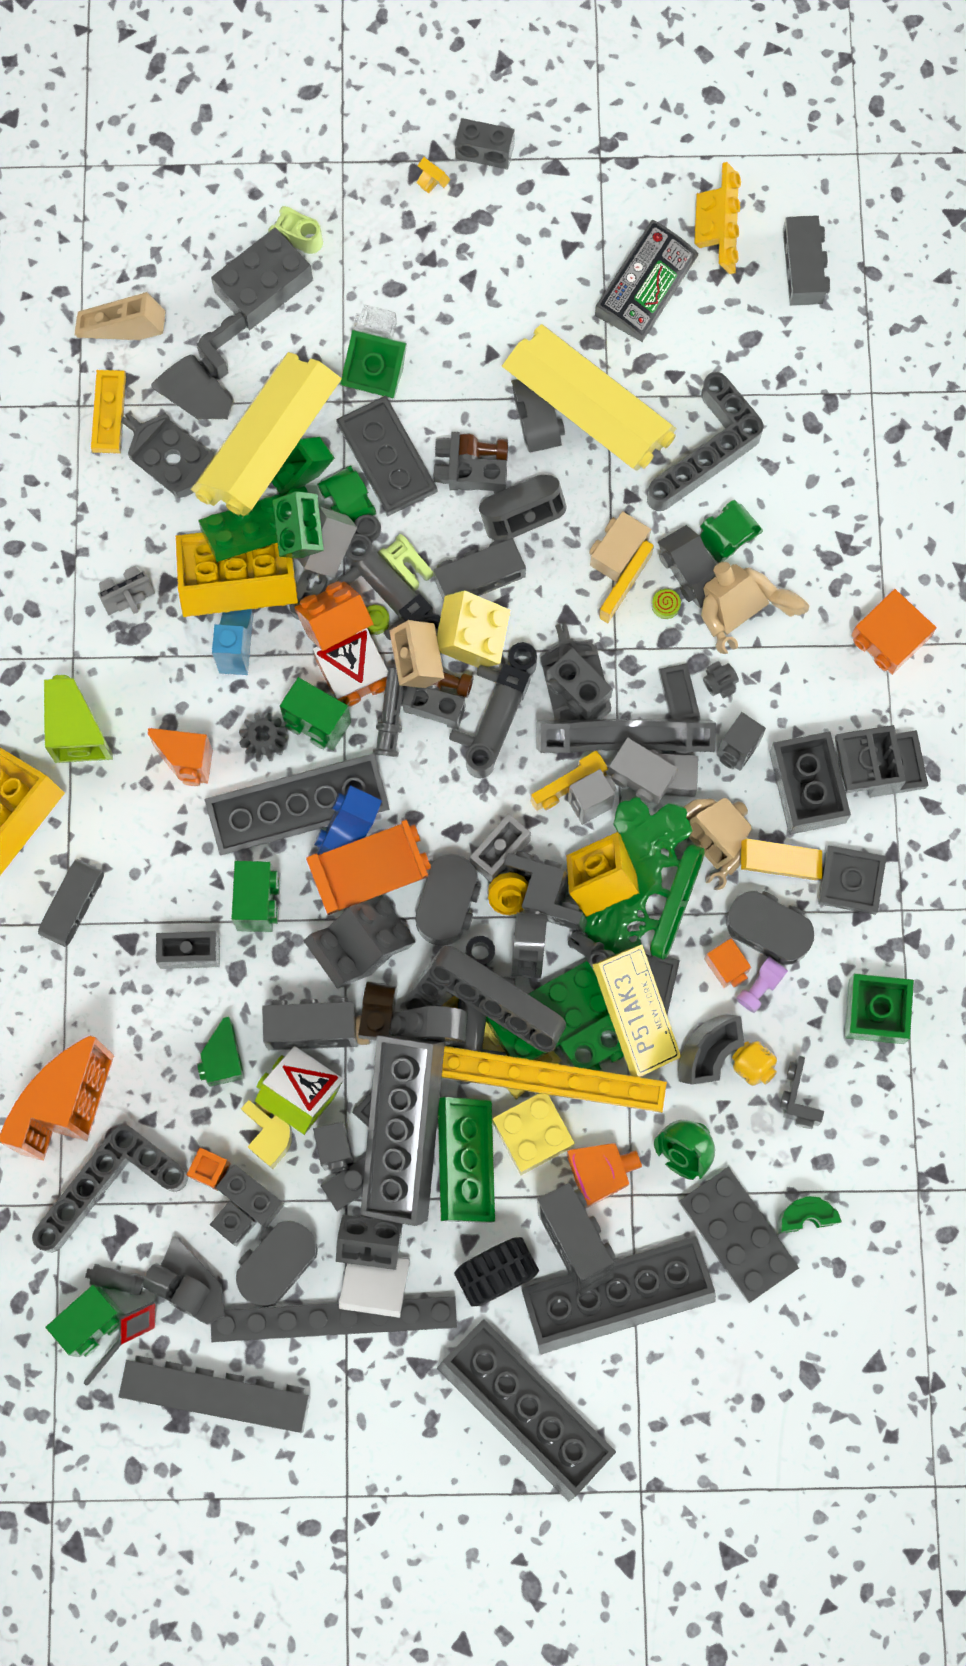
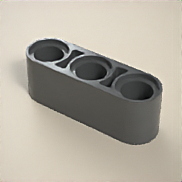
[38,859,104,947]

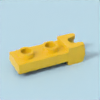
[530,751,608,811]

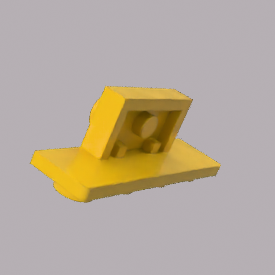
[695,162,741,274]

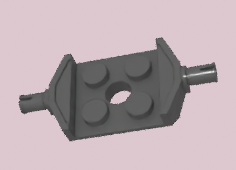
[121,413,215,498]
[540,623,612,720]

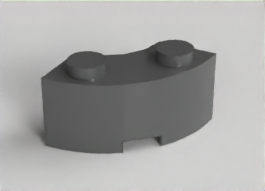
[511,379,565,453]
[658,525,717,609]
[678,1014,745,1085]

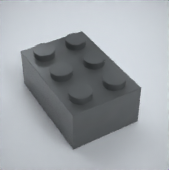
[211,227,313,331]
[769,731,851,835]
[262,997,358,1051]
[537,1182,616,1295]

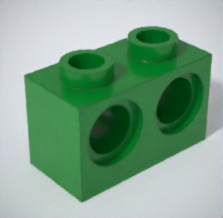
[273,492,324,558]
[559,1014,624,1071]

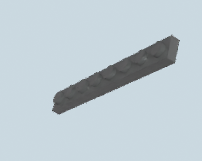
[211,1297,457,1343]

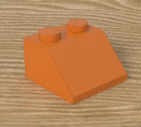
[147,728,213,786]

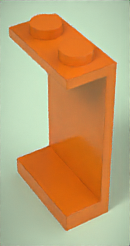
[306,819,431,915]

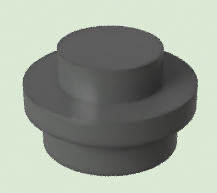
[354,515,381,542]

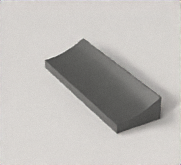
[204,753,390,856]
[360,1034,445,1226]
[521,1236,716,1355]
[436,1319,616,1502]

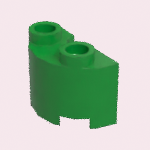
[317,465,376,522]
[700,500,763,563]
[777,1196,842,1235]

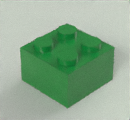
[280,677,351,751]
[231,861,280,932]
[845,974,914,1044]
[45,1285,125,1357]

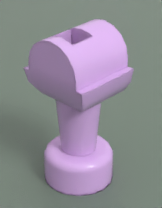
[736,956,788,1013]

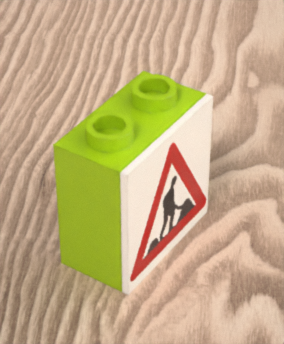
[255,1046,344,1135]

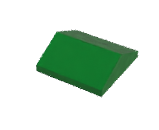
[340,330,407,399]

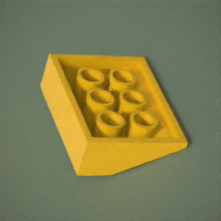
[175,532,298,617]
[0,747,65,876]

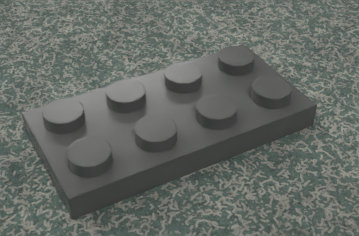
[678,1167,799,1303]

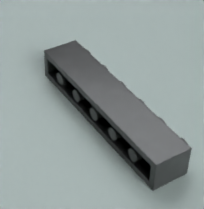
[118,1355,311,1433]

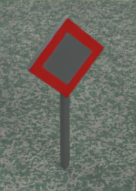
[84,1301,155,1385]

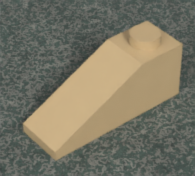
[74,292,165,340]

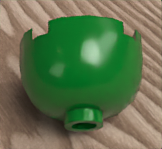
[654,1120,716,1180]

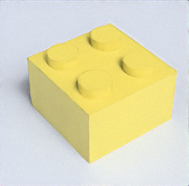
[437,590,511,668]
[492,1093,575,1176]

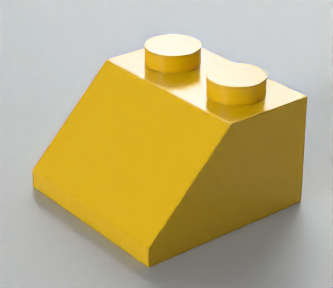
[566,832,639,917]

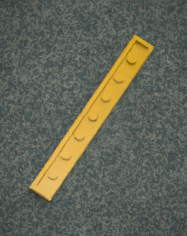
[442,1046,667,1113]

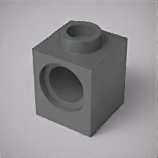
[210,1201,256,1247]

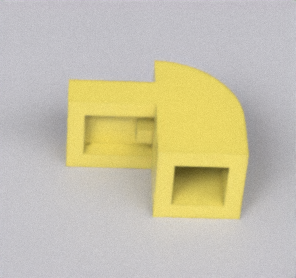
[241,1100,292,1169]

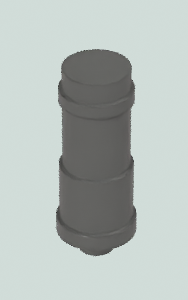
[85,1264,144,1295]

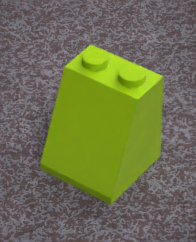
[44,675,113,763]

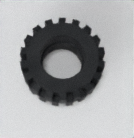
[454,1237,539,1307]

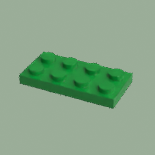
[198,486,309,562]
[486,961,609,1060]
[438,1097,495,1223]

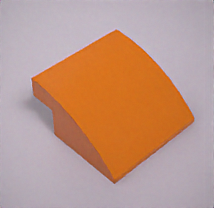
[0,1036,114,1161]

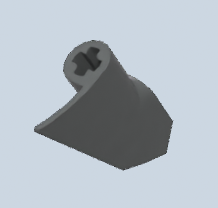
[151,355,233,420]
[143,1236,225,1325]

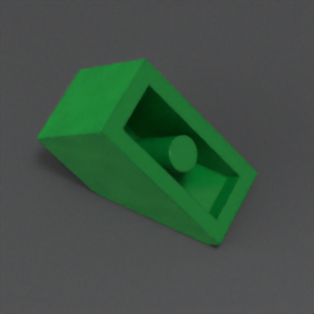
[271,436,335,494]
[197,1017,245,1087]

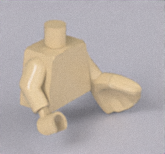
[701,562,810,654]
[683,798,752,890]

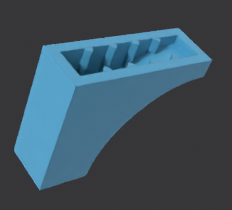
[212,609,254,675]

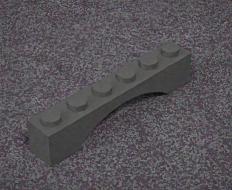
[536,719,716,753]

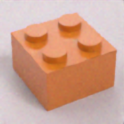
[294,581,374,651]

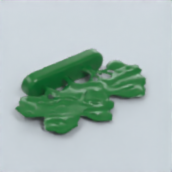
[583,797,705,960]

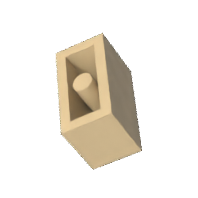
[589,511,651,582]
[389,620,444,688]

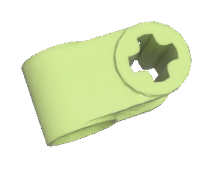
[268,206,323,254]

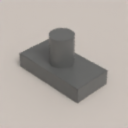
[320,1156,366,1212]

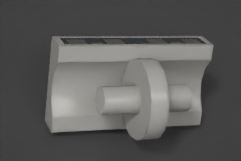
[98,566,155,616]

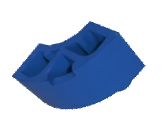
[314,785,382,855]

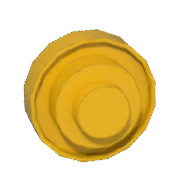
[487,872,529,915]

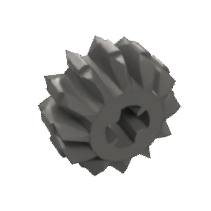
[239,712,288,762]

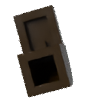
[358,981,398,1041]

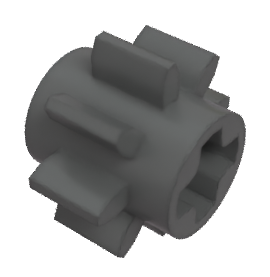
[703,661,739,699]

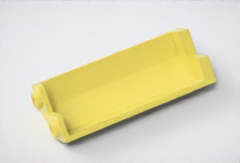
[502,324,677,471]
[191,352,342,516]

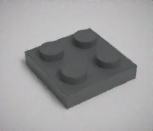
[818,845,887,915]

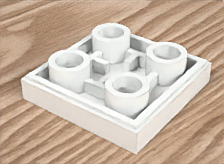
[339,1258,410,1318]

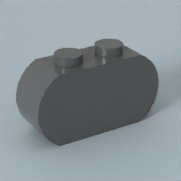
[479,475,567,541]
[415,854,482,946]
[726,891,814,965]
[512,910,547,979]
[391,1006,468,1047]
[236,1221,318,1307]

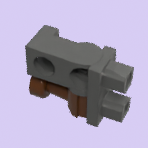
[433,432,508,494]
[401,672,474,730]

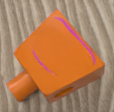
[566,1143,642,1209]

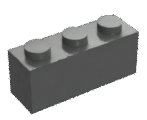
[783,215,830,306]
[433,538,526,601]

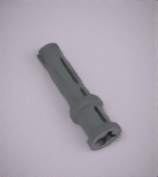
[373,667,403,757]

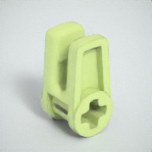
[378,534,433,592]

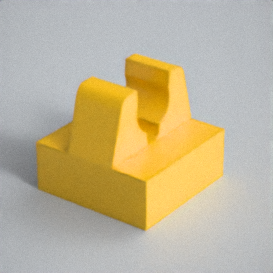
[416,157,451,194]

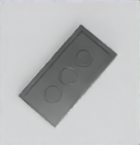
[336,396,438,517]

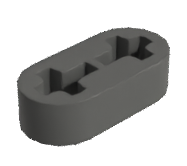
[289,569,327,620]

